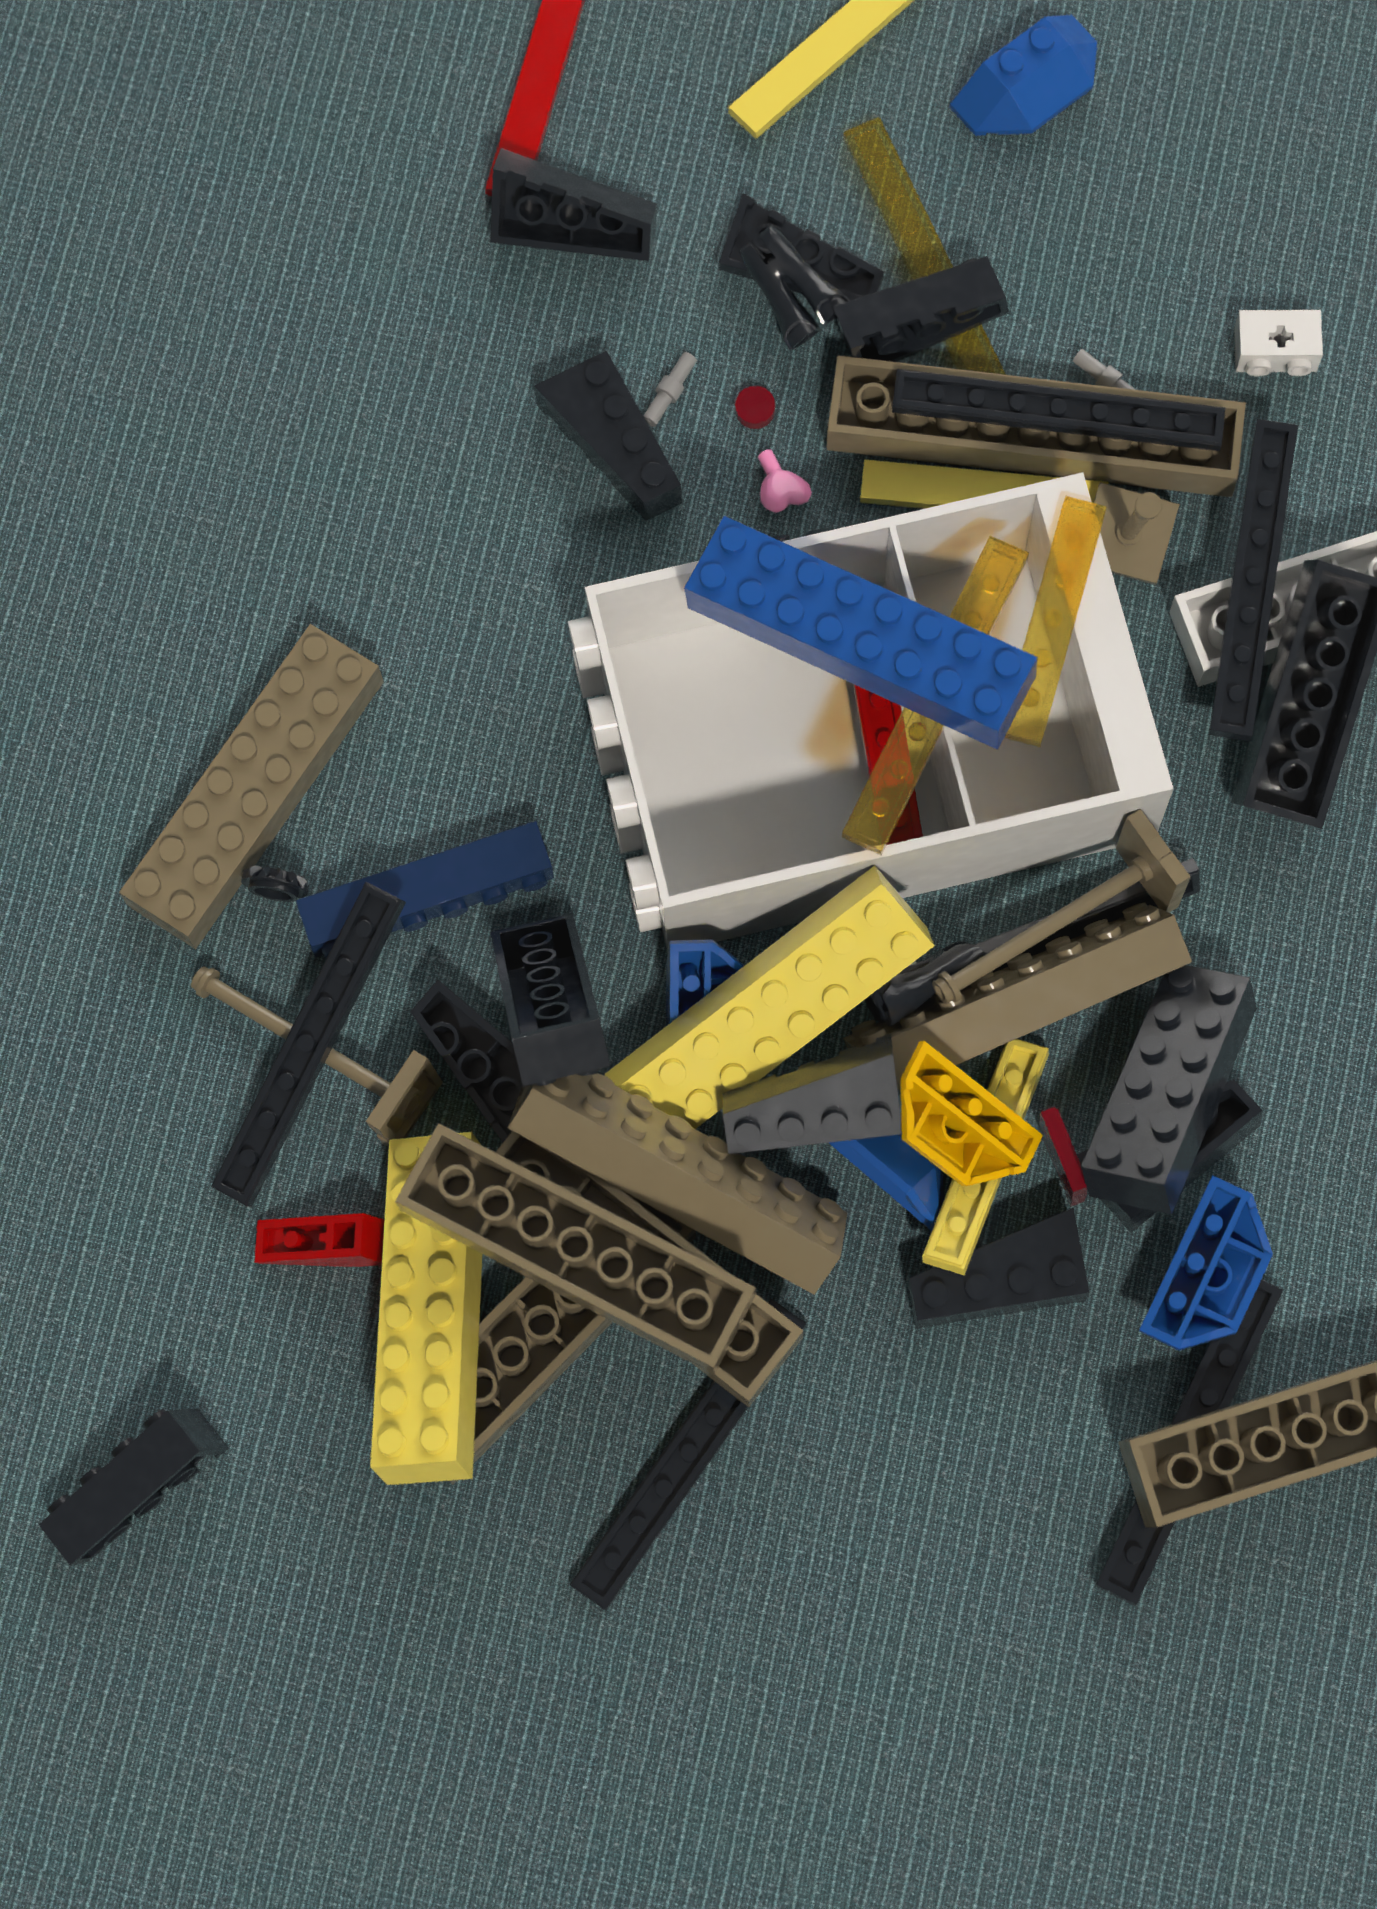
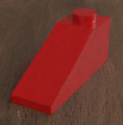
[254,1213,385,1267]

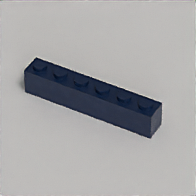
[296,821,554,958]

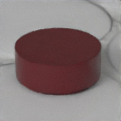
[735,386,775,429]

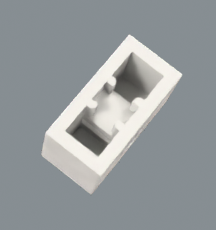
[1234,310,1323,376]

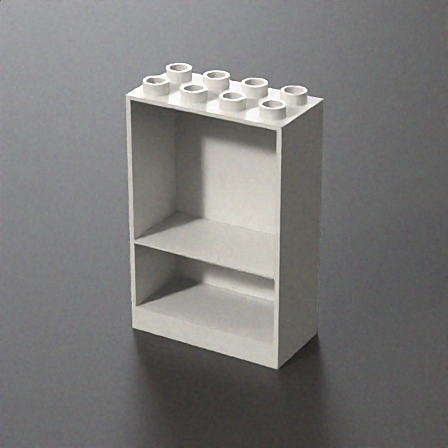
[568,472,1173,952]

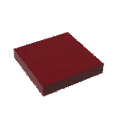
[1039,1107,1087,1207]

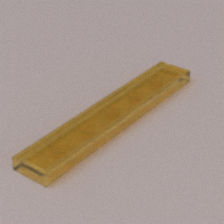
[1004,496,1107,747]

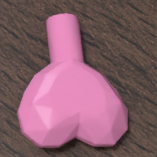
[758,449,812,513]

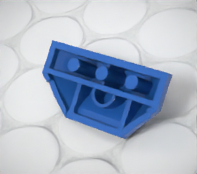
[950,15,1097,136]
[666,940,745,1026]
[829,1122,945,1231]
[1139,1175,1273,1350]

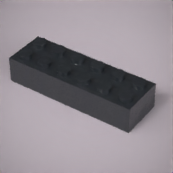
[1231,560,1377,829]
[490,913,610,1086]
[1081,965,1257,1215]

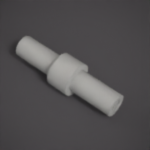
[1072,349,1136,390]
[643,352,697,427]

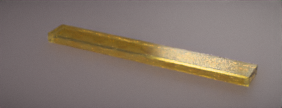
[843,116,1006,375]
[842,536,1029,855]

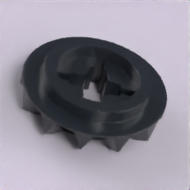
[241,865,309,902]

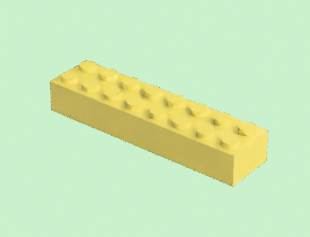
[605,865,934,1129]
[370,1132,482,1485]

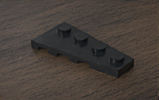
[719,193,884,300]

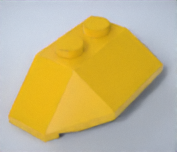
[901,1041,1043,1186]

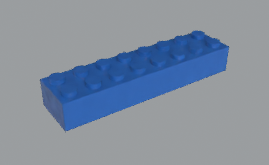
[684,516,1037,750]

